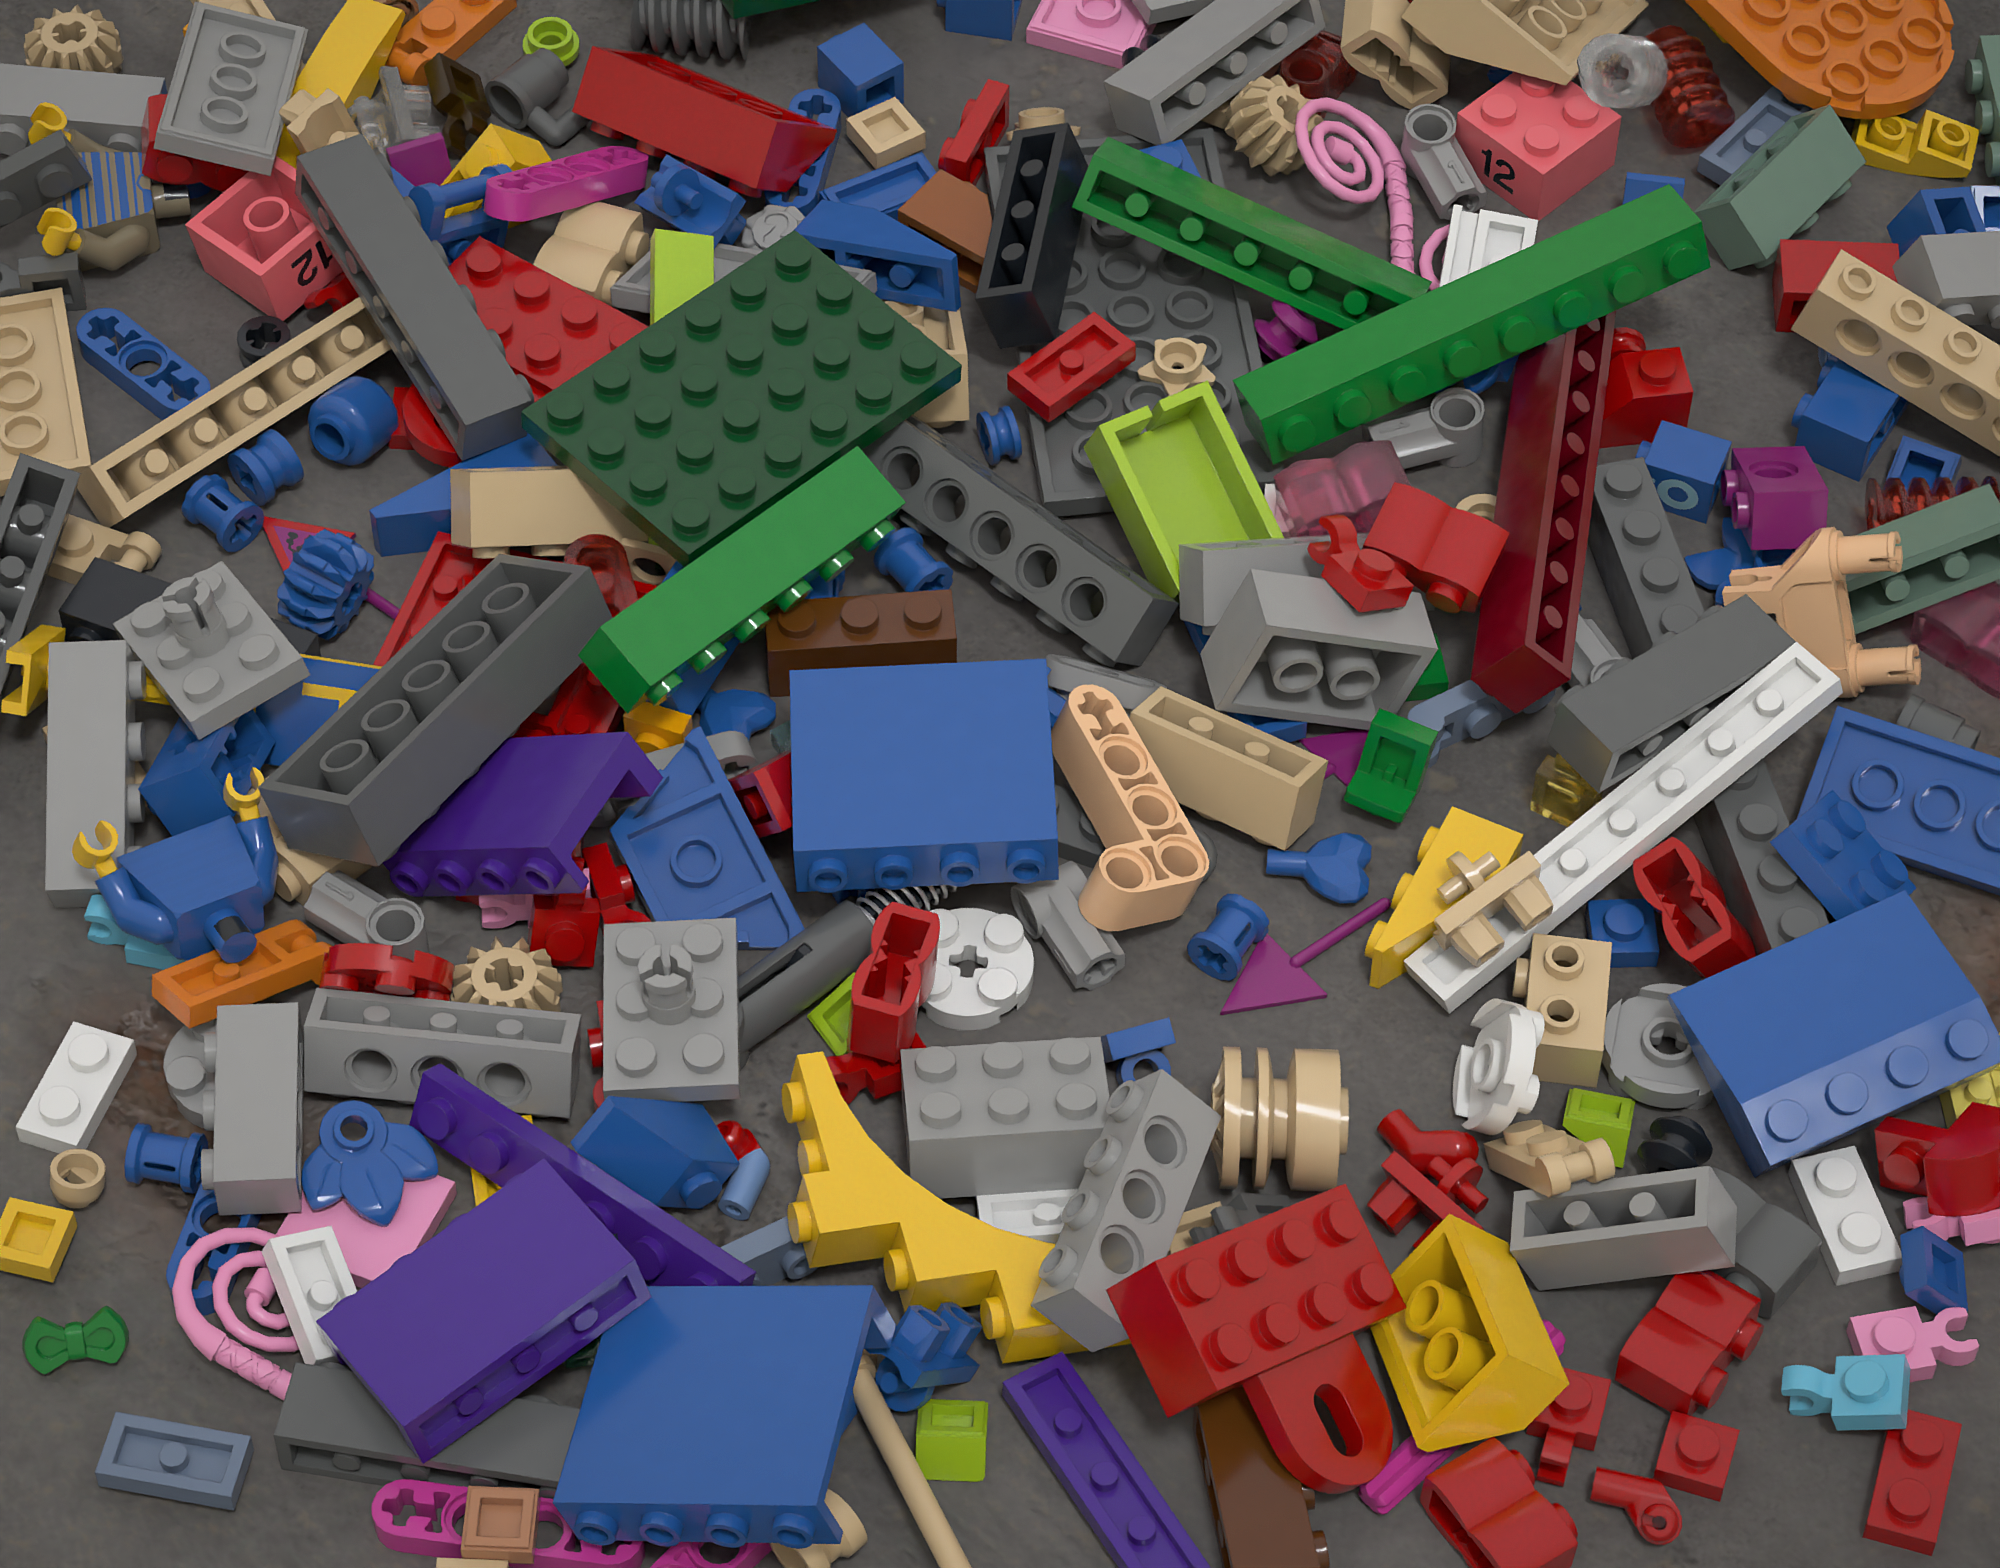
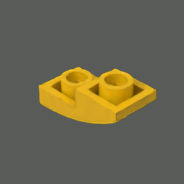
[1851,109,1979,178]

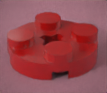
[319,943,455,1001]

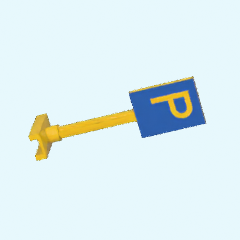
[1,624,382,766]

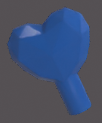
[696,688,776,741]
[1266,832,1372,903]

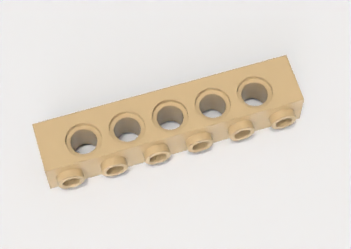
[1791,249,2000,456]
[77,297,392,528]

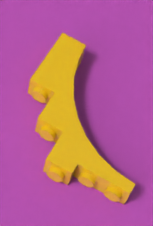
[781,1051,1132,1364]

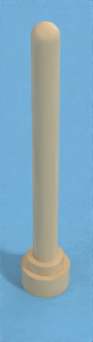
[853,1349,972,1568]

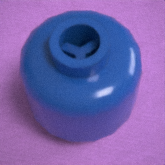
[308,376,399,466]

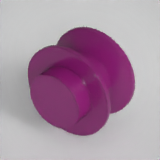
[1254,299,1318,361]

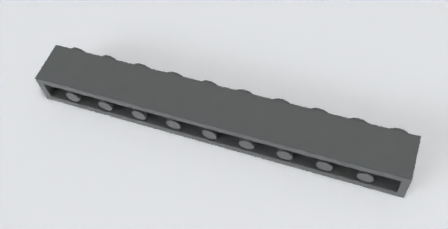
[1588,457,1829,956]

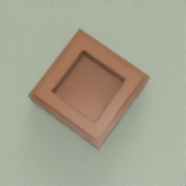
[461,1486,541,1564]

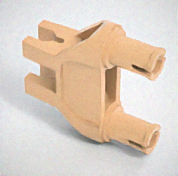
[1722,527,1921,698]

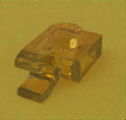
[1530,753,1603,827]

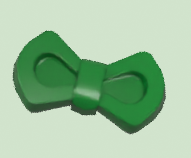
[22,1306,129,1374]

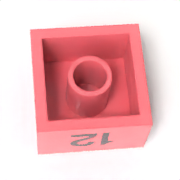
[1455,72,1622,222]
[185,156,343,321]

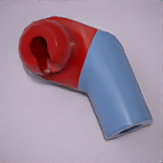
[716,1120,771,1220]

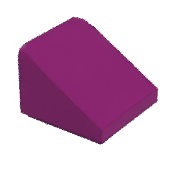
[386,132,452,186]

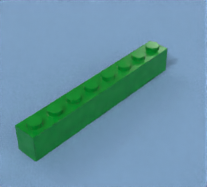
[1233,184,1711,465]

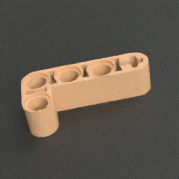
[1051,684,1209,931]

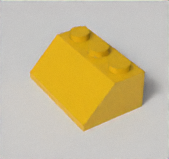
[1371,1214,1570,1452]

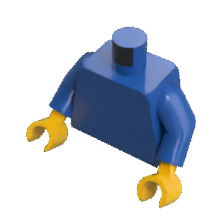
[72,767,279,963]

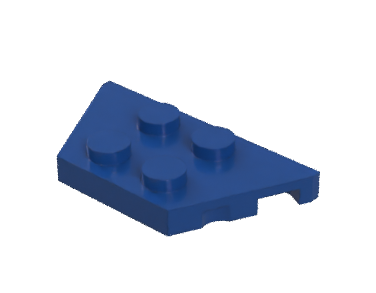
[609,726,805,950]

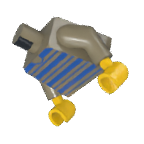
[28,102,192,272]

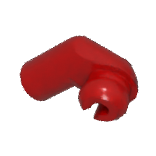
[1377,1109,1479,1175]
[1590,1466,1682,1545]

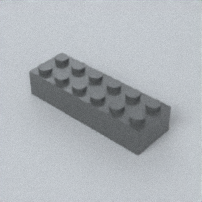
[258,554,613,867]

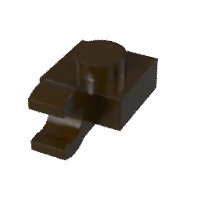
[424,52,491,158]

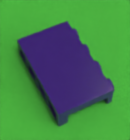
[383,732,663,897]
[316,1158,652,1464]

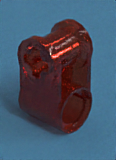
[1280,30,1358,119]

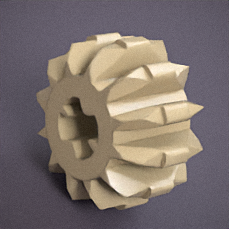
[24,4,123,73]
[1224,75,1324,177]
[450,936,563,1012]

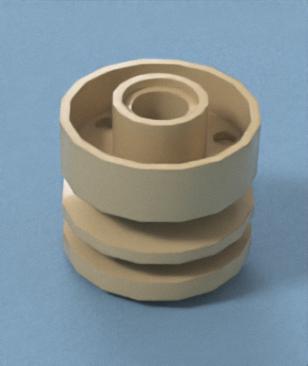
[1210,1047,1349,1192]

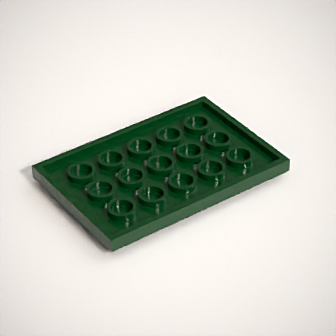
[521,230,962,567]

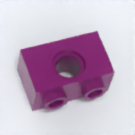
[1720,446,1828,550]

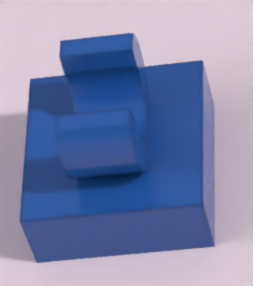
[1101,1017,1176,1086]

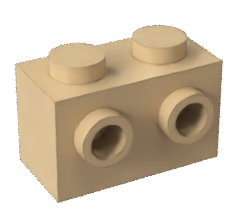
[1512,933,1612,1088]

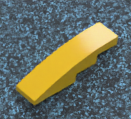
[276,0,406,169]

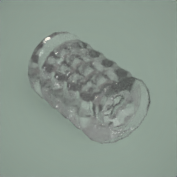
[1577,33,1668,109]

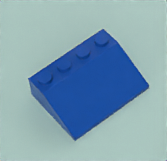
[1667,890,2000,1178]

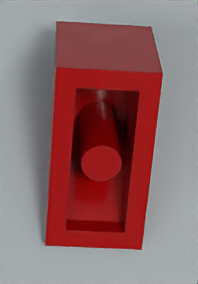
[1599,347,1694,449]
[728,750,793,838]

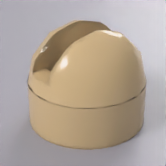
[50,1149,105,1209]

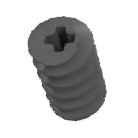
[630,0,752,61]

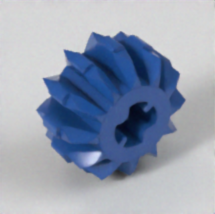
[277,529,374,640]

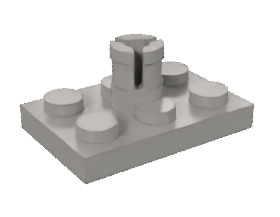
[112,561,310,740]
[603,918,740,1102]

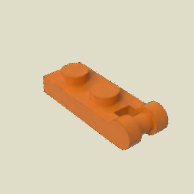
[383,0,517,90]
[152,919,331,1029]

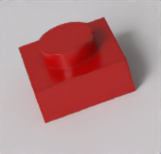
[1653,1410,1740,1502]

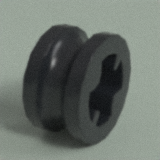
[237,316,291,368]

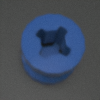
[227,429,304,506]

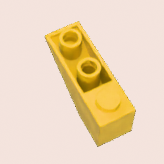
[1365,806,1524,989]

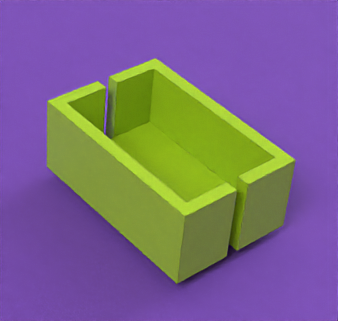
[1083,380,1284,605]

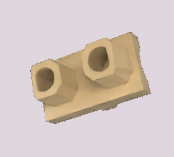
[279,88,373,155]
[1433,851,1554,968]

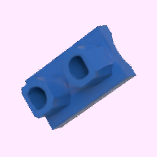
[634,154,746,249]
[864,1302,982,1412]

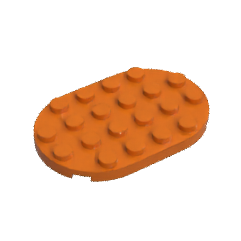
[1684,0,1955,119]

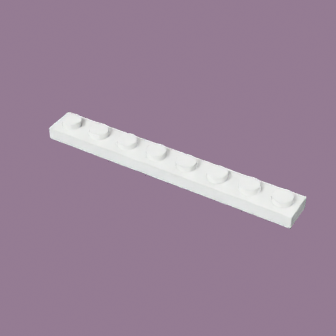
[1404,642,1843,1014]

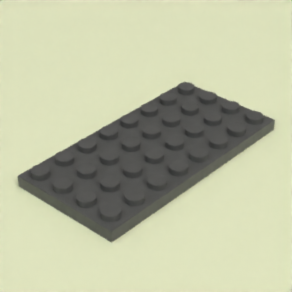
[983,128,1286,517]

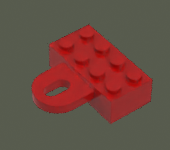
[403,236,649,468]
[1106,1183,1407,1494]

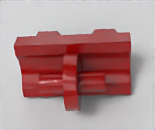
[1367,1150,1489,1250]

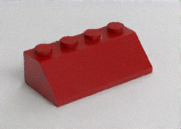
[572,46,837,198]

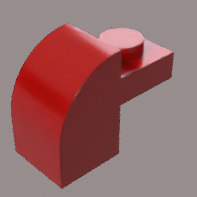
[1874,1102,2000,1217]

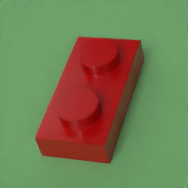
[938,79,1010,186]
[1007,312,1136,422]
[1862,1409,1962,1556]

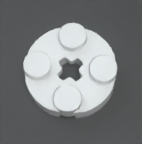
[922,908,1034,1031]
[1453,999,1545,1135]

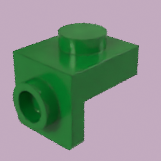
[1344,708,1439,823]

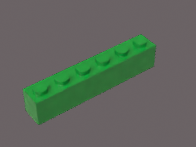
[1072,137,1432,330]
[578,446,906,714]

